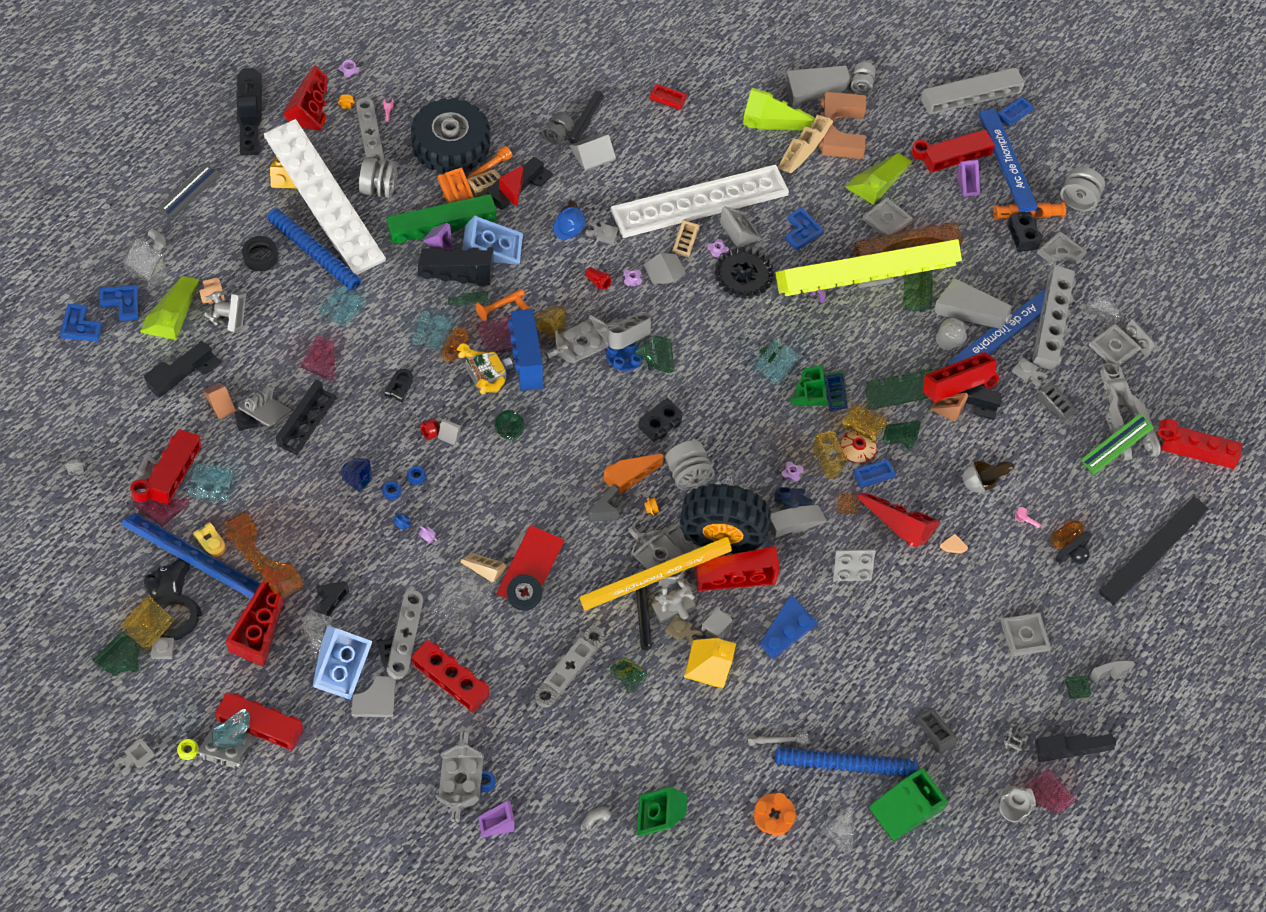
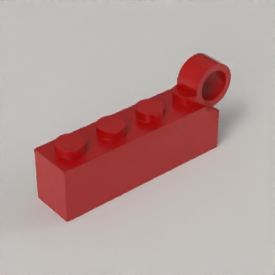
[911,129,995,173]
[923,352,999,402]
[1158,419,1243,469]
[130,429,201,505]

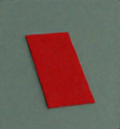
[496,525,565,599]

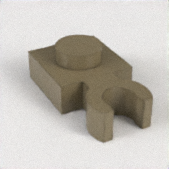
[665,615,703,645]

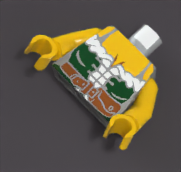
[457,343,513,395]

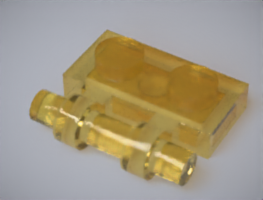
[841,404,888,442]

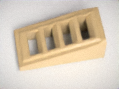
[467,169,501,197]
[672,220,700,258]
[461,552,507,582]

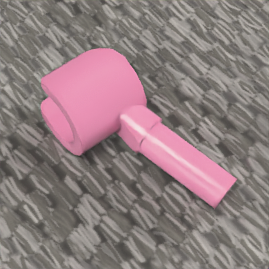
[383,99,394,122]
[1015,507,1041,528]

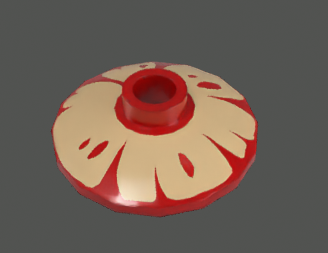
[840,431,877,463]

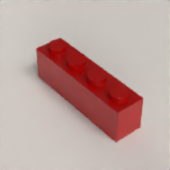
[215,692,304,751]

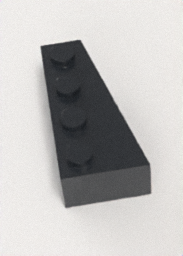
[418,247,494,286]

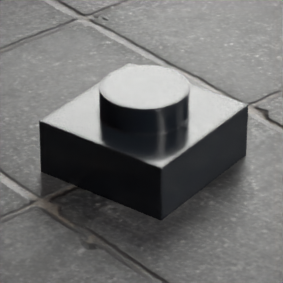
[234,411,258,431]

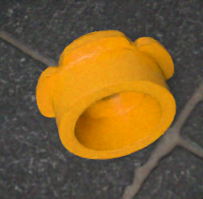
[338,95,355,109]
[644,497,659,516]

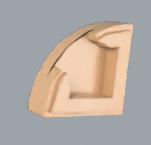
[940,534,968,553]

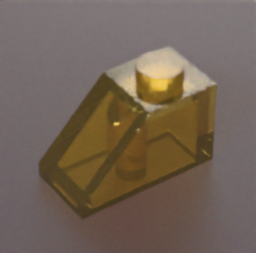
[536,306,566,340]

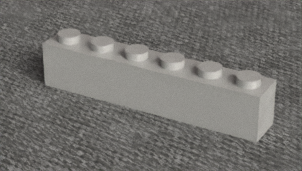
[921,67,1025,115]

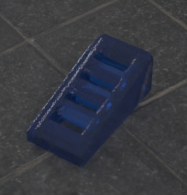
[824,373,848,412]

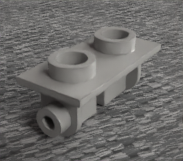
[1123,319,1159,357]

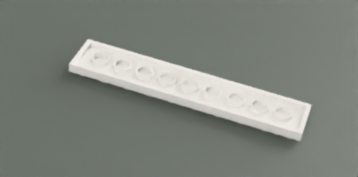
[264,119,386,275]
[611,165,789,238]

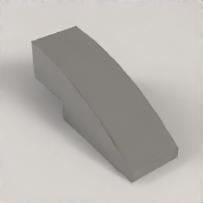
[769,505,827,538]

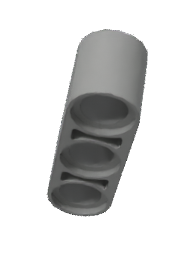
[609,312,651,350]

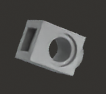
[701,608,733,639]

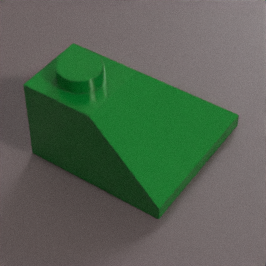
[637,787,687,836]

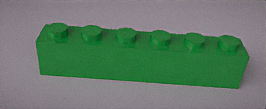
[386,194,497,244]

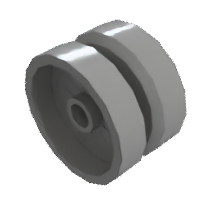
[1060,167,1105,212]

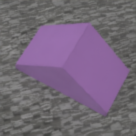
[956,160,980,197]
[424,223,453,251]
[478,801,514,837]

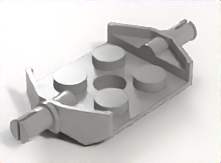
[545,315,618,363]
[628,526,692,588]
[436,732,484,822]

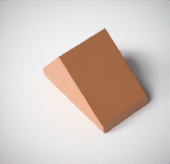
[202,383,236,420]
[930,393,968,422]

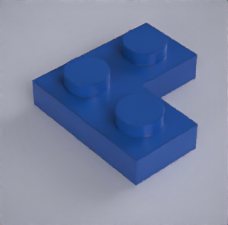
[785,207,824,251]
[100,285,139,321]
[60,303,103,342]

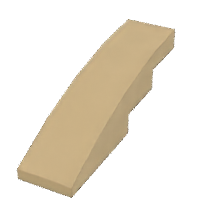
[777,115,833,173]

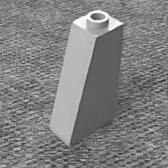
[785,66,852,107]
[935,278,1012,329]

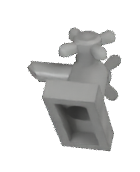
[204,290,246,332]
[651,581,696,623]

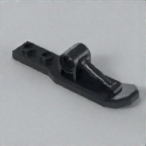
[237,68,262,156]

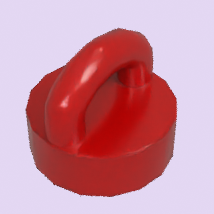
[420,419,440,440]

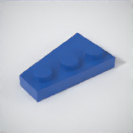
[760,595,818,659]

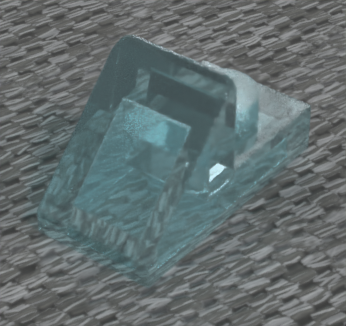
[212,709,250,748]

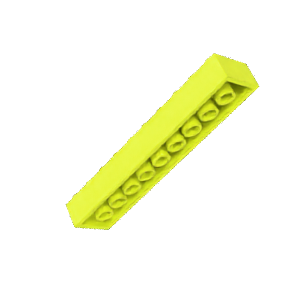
[775,239,962,296]

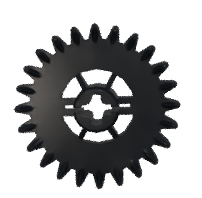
[714,247,774,299]

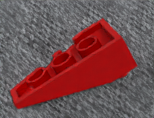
[283,65,327,131]
[857,492,940,547]

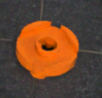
[753,793,796,836]

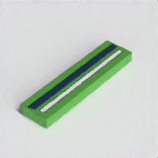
[1081,413,1154,475]

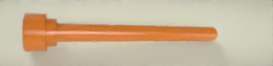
[442,146,513,199]

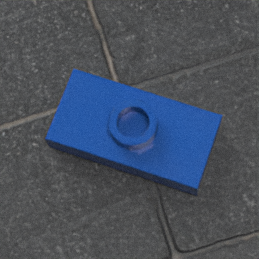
[998,97,1034,127]
[853,459,896,489]

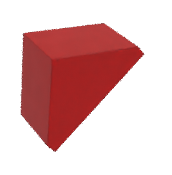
[499,166,523,206]

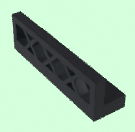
[276,380,337,455]

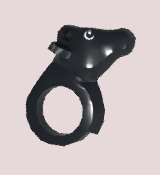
[144,558,202,640]

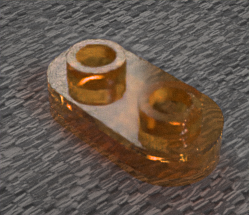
[441,327,469,362]
[1050,521,1085,549]

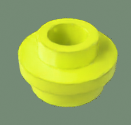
[177,739,199,760]

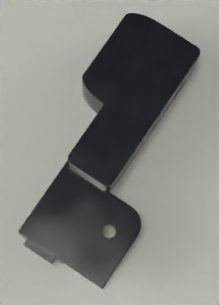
[487,156,553,210]
[144,341,221,398]
[937,369,1002,420]
[1035,734,1116,762]

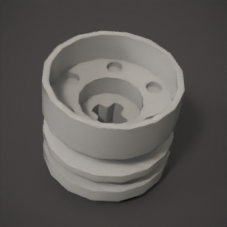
[359,157,398,199]
[665,440,714,490]

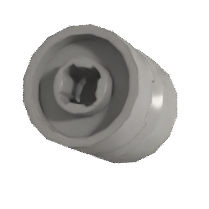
[851,62,876,95]

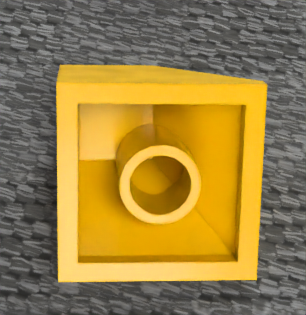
[684,638,736,688]

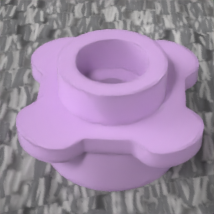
[339,60,359,77]
[707,239,729,257]
[623,270,642,286]
[782,462,804,482]
[418,525,437,544]

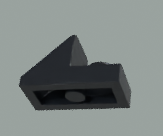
[316,581,349,621]

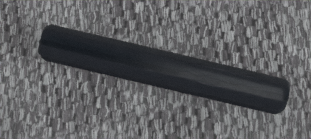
[568,91,604,143]
[636,586,652,650]

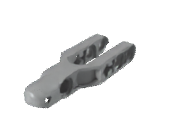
[1100,363,1161,461]

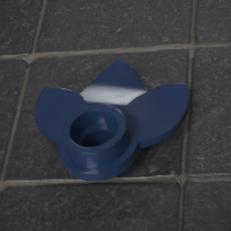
[774,487,812,508]

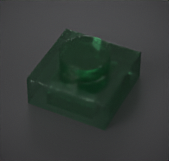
[1065,675,1091,699]

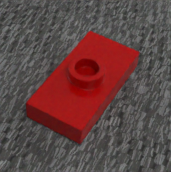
[649,84,688,110]

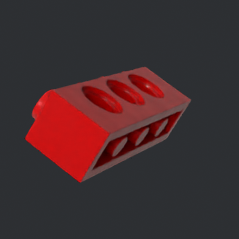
[411,640,489,713]

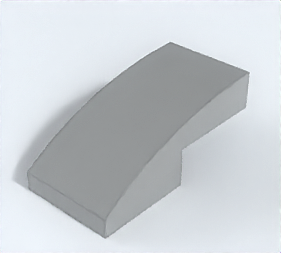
[1089,661,1135,683]

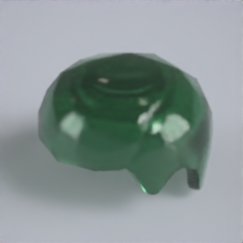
[494,409,525,440]

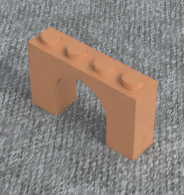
[819,92,866,159]

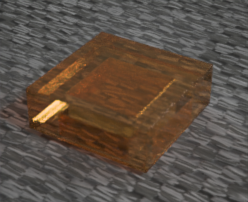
[837,493,857,514]

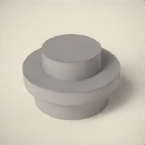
[65,459,85,475]

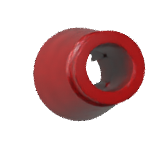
[585,267,612,290]

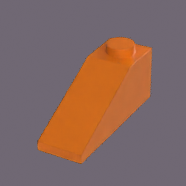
[604,454,664,495]

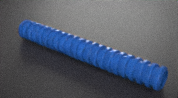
[267,208,362,291]
[775,746,918,777]

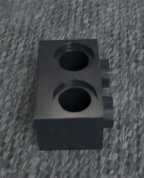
[1007,212,1042,253]
[638,397,683,442]

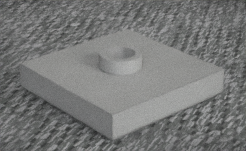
[862,197,913,241]
[1088,324,1141,366]
[1001,612,1051,657]

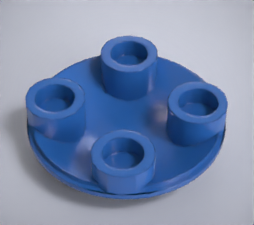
[606,342,643,371]

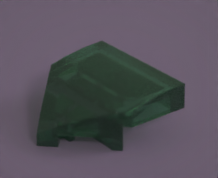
[448,291,489,306]
[635,336,675,373]
[92,631,140,676]

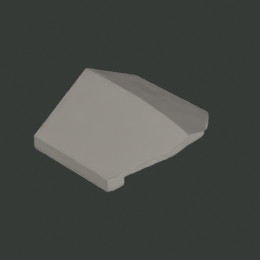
[643,253,686,285]

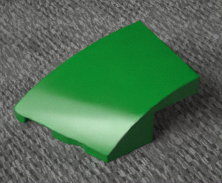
[790,365,848,406]

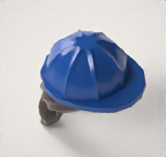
[553,199,586,240]

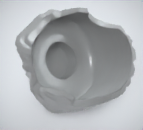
[935,318,967,351]
[999,786,1036,822]

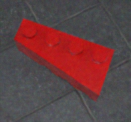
[694,546,780,591]
[226,575,287,667]

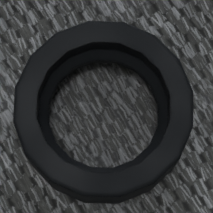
[242,236,278,272]

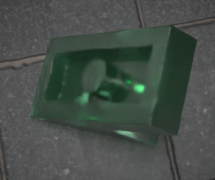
[883,421,921,450]
[610,657,648,693]

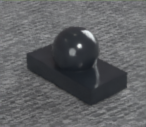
[1055,531,1092,564]

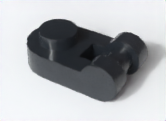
[384,369,413,402]
[376,635,401,671]

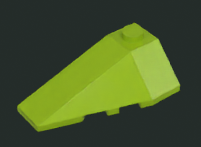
[743,88,815,131]
[845,153,912,205]
[140,276,200,340]

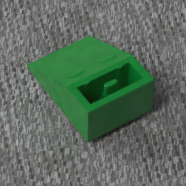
[869,768,948,842]

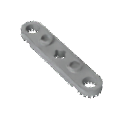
[356,98,384,167]
[387,590,423,680]
[535,626,605,707]

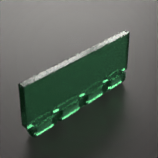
[903,270,933,312]
[864,368,933,410]

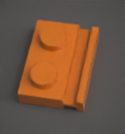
[437,167,474,203]

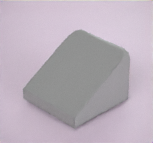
[438,419,461,445]

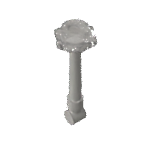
[748,730,808,749]

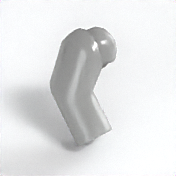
[148,229,166,252]
[581,806,612,831]

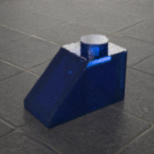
[341,458,373,493]

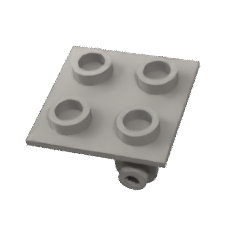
[239,386,292,427]
[832,549,876,581]
[197,725,253,769]

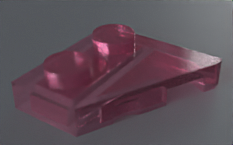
[301,335,335,382]
[133,497,189,527]
[1024,768,1076,815]

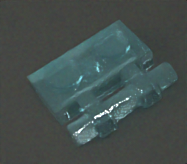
[319,285,367,328]
[412,311,454,352]
[754,337,801,386]
[188,464,235,502]

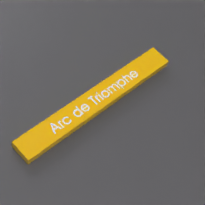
[579,537,732,611]

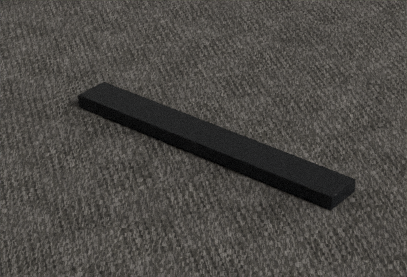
[1099,496,1209,605]

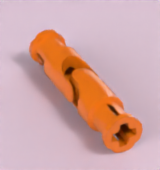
[993,202,1066,221]

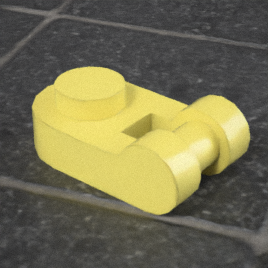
[193,522,225,557]

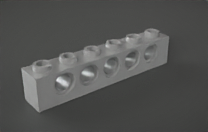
[1031,265,1076,370]

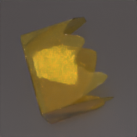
[813,430,847,479]

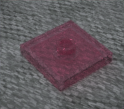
[476,315,514,354]

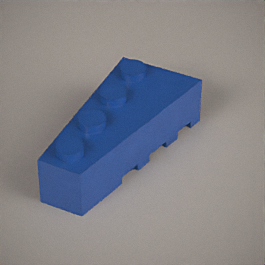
[508,309,543,391]

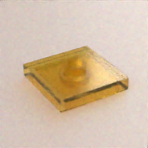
[120,595,175,650]

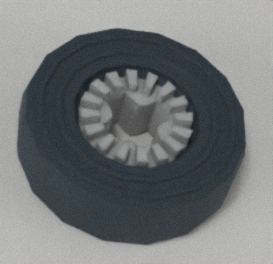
[506,575,542,611]

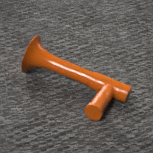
[476,288,530,321]

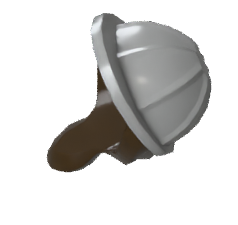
[963,461,1015,493]

